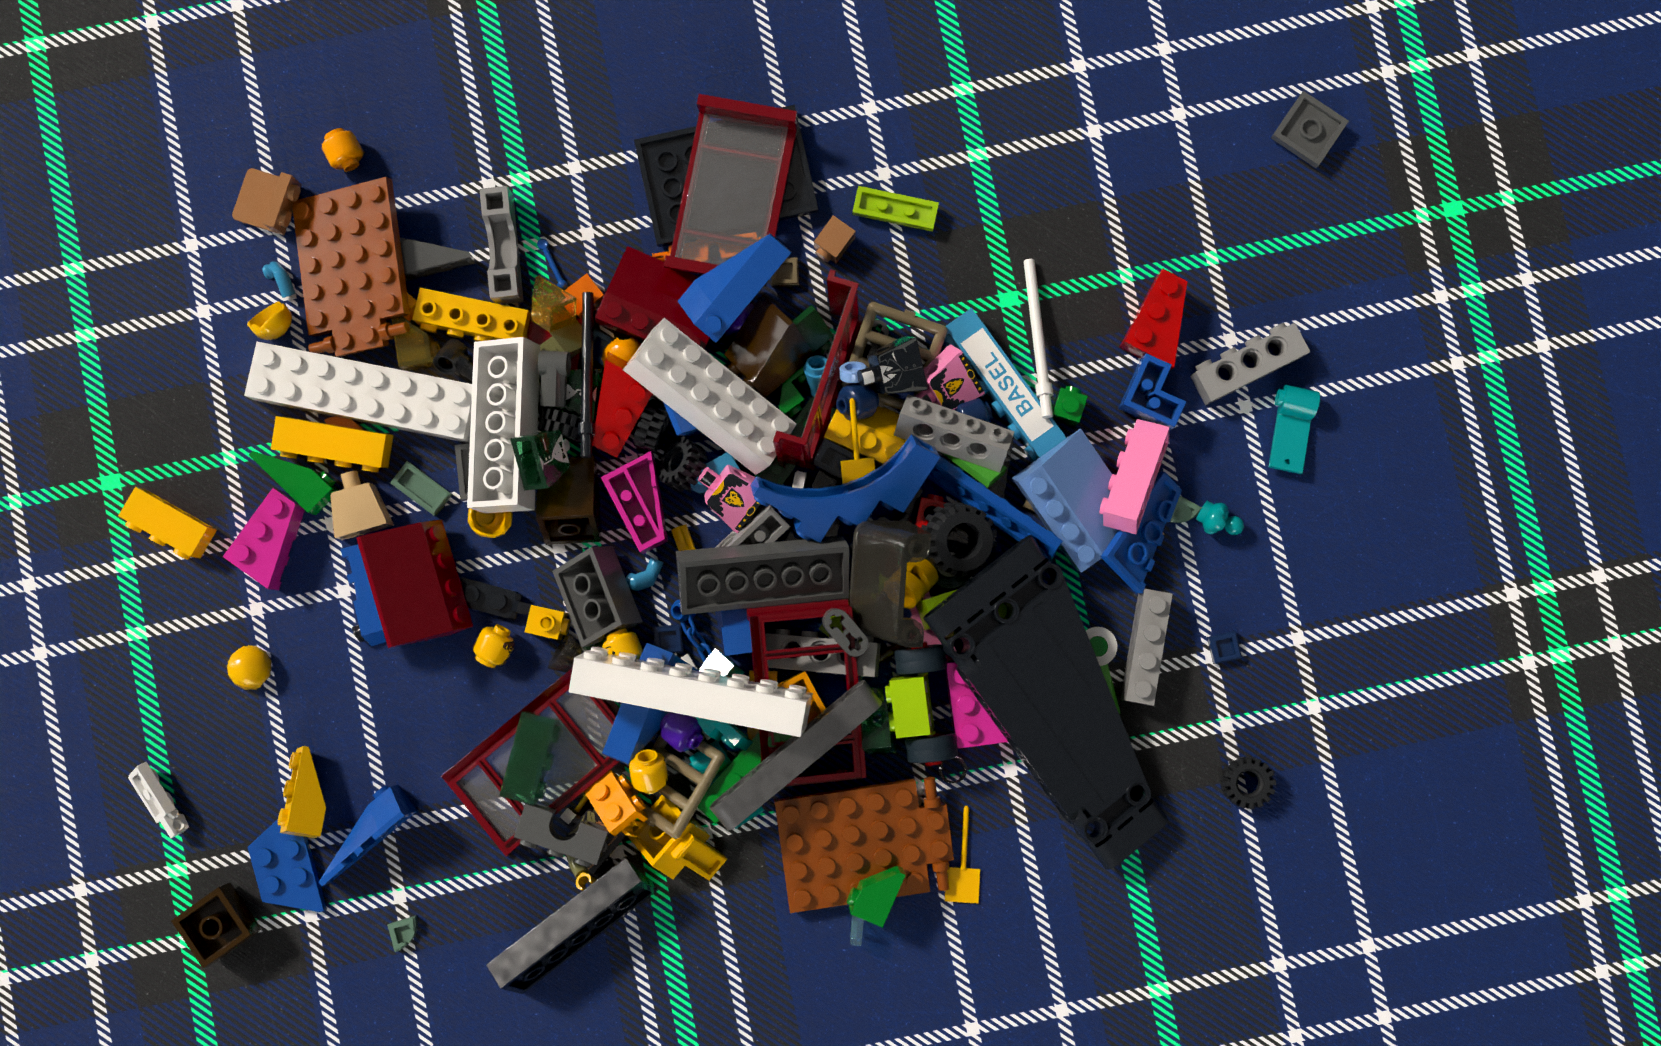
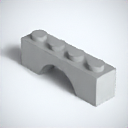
[479,186,524,304]

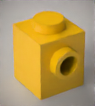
[525,605,571,640]

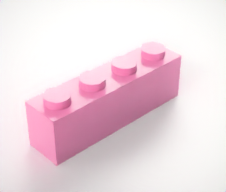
[1099,419,1170,534]

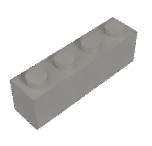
[1120,589,1173,706]

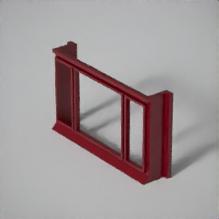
[746,599,866,787]

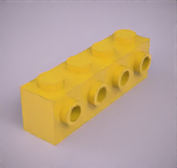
[412,288,531,342]

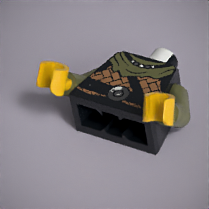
[559,806,643,891]

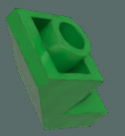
[779,366,807,419]

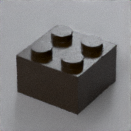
[171,883,262,968]

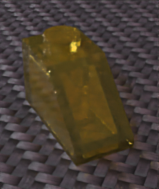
[531,276,577,332]
[392,317,440,371]

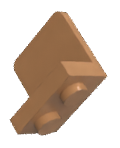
[232,168,302,235]

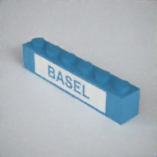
[944,308,1066,462]

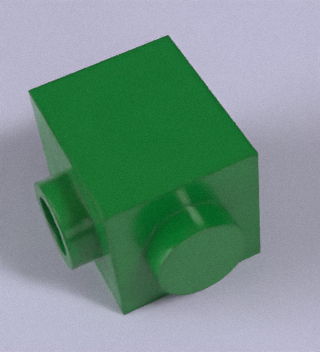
[1052,386,1088,427]

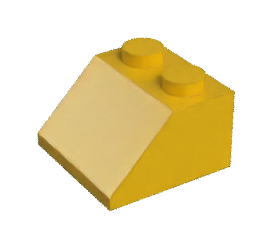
[628,795,710,879]

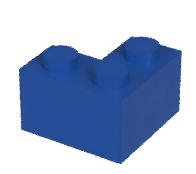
[1118,353,1186,431]
[721,609,752,656]

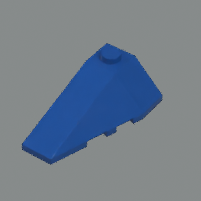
[678,233,792,343]
[602,643,699,765]
[319,785,418,886]

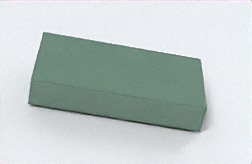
[390,461,453,516]

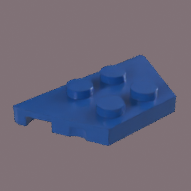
[248,819,327,912]

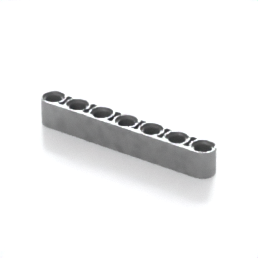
[709,680,882,831]

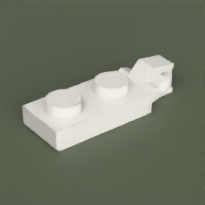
[128,762,189,838]

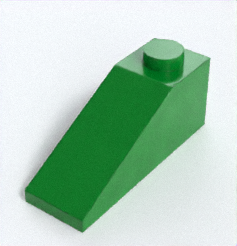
[249,451,339,515]

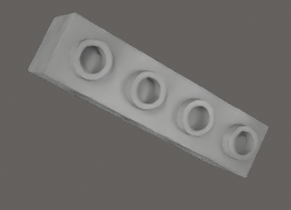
[1190,322,1310,406]
[894,394,1014,473]
[715,505,790,548]
[765,628,881,677]

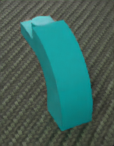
[696,648,753,751]

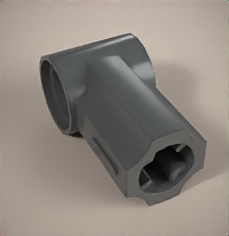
[538,350,571,407]

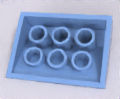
[1012,429,1118,573]

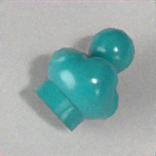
[1196,500,1244,535]

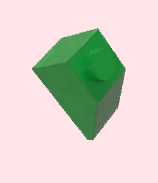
[847,865,906,928]

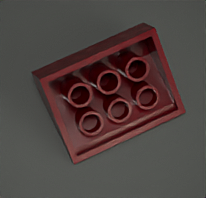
[595,246,710,350]
[356,519,473,648]

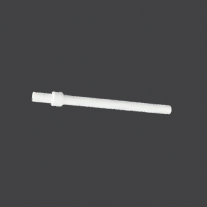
[1024,259,1053,419]

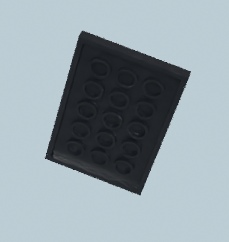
[634,104,818,247]

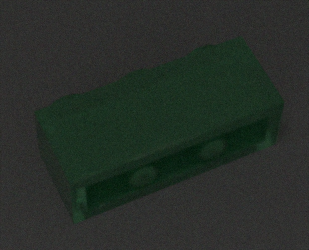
[499,711,562,805]

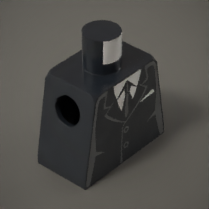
[857,336,928,394]

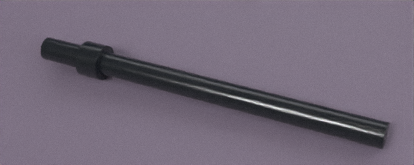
[578,292,595,458]

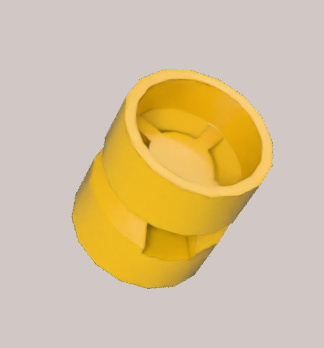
[886,556,938,609]

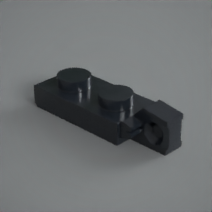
[461,577,532,619]

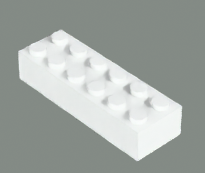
[623,318,797,475]
[467,337,540,513]

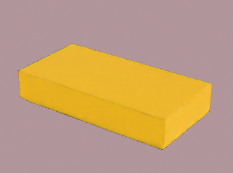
[670,832,727,881]

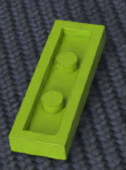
[852,186,939,232]

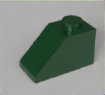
[792,305,834,356]

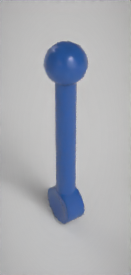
[537,239,568,291]

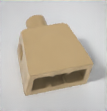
[331,471,394,540]

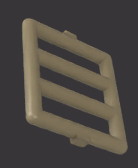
[841,302,948,410]
[630,733,725,839]

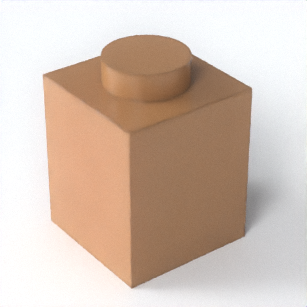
[814,215,856,264]

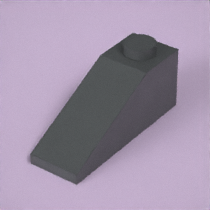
[400,238,476,281]

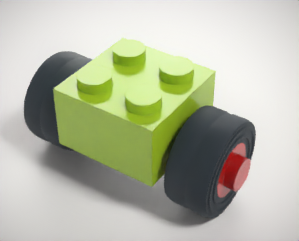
[885,641,958,766]

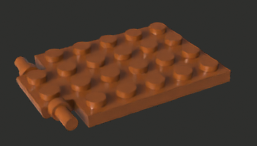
[292,177,410,357]
[774,777,954,913]

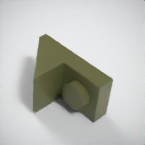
[540,320,594,359]

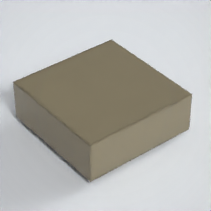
[771,257,799,288]

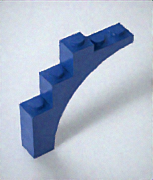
[750,434,940,543]

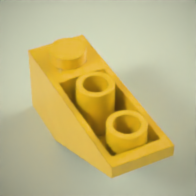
[278,746,326,838]

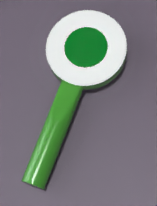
[1086,627,1120,714]

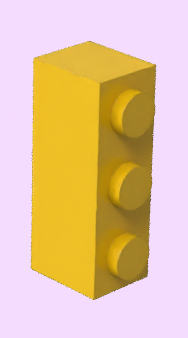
[118,487,217,560]

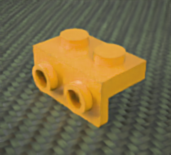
[584,770,648,836]

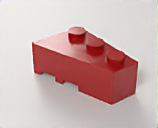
[1119,269,1188,372]
[592,352,653,458]

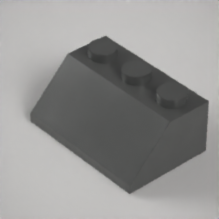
[552,546,643,648]

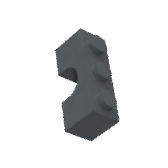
[514,801,609,867]

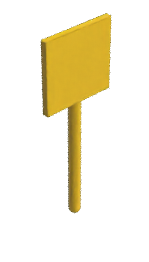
[840,398,875,484]
[945,806,980,903]

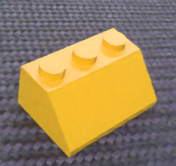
[824,406,906,466]

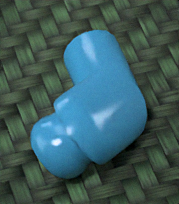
[262,261,296,298]
[626,557,664,591]

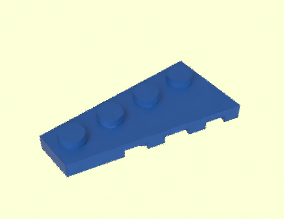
[1100,472,1182,593]

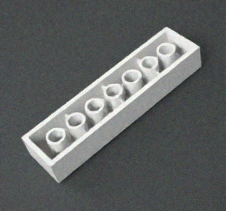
[244,342,472,443]
[569,647,813,737]

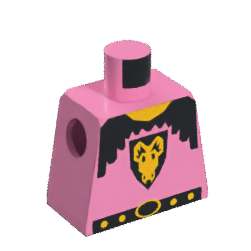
[915,344,985,410]
[698,465,760,534]

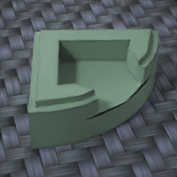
[1170,496,1202,523]
[387,915,418,952]

